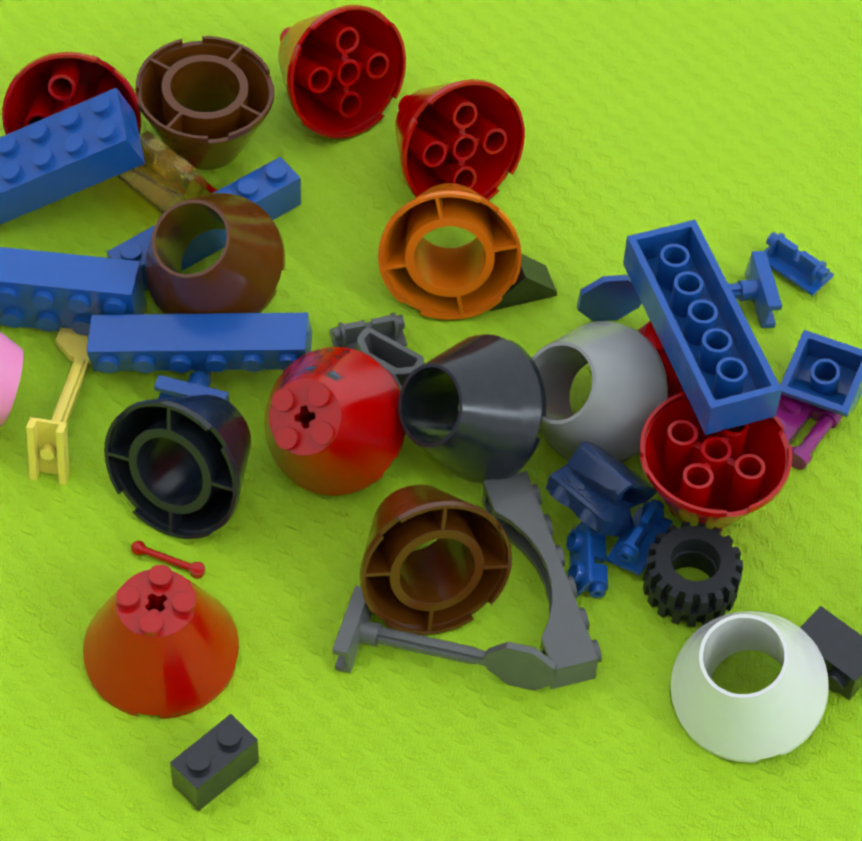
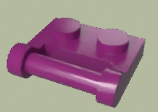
[776,395,842,470]

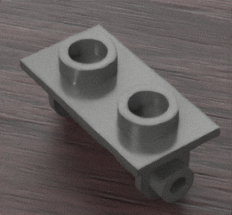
[329,312,407,350]

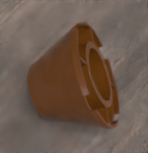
[136,36,274,170]
[145,193,285,314]
[360,485,512,635]

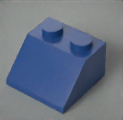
[780,330,862,417]

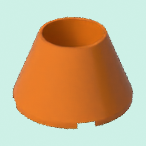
[378,183,522,320]

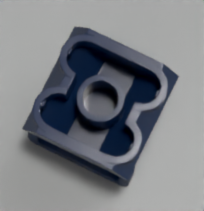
[546,441,657,538]

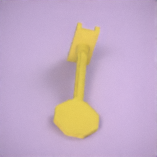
[26,327,91,485]

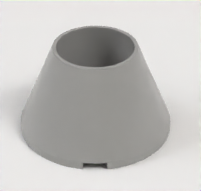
[532,321,668,463]

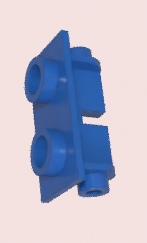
[764,232,834,296]
[606,499,673,576]
[566,521,608,599]

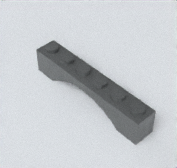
[482,471,602,689]

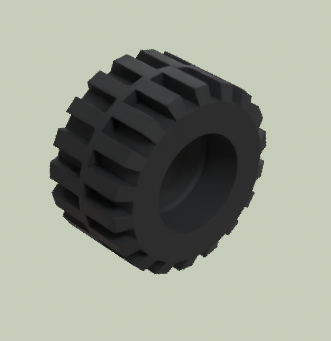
[643,522,743,627]

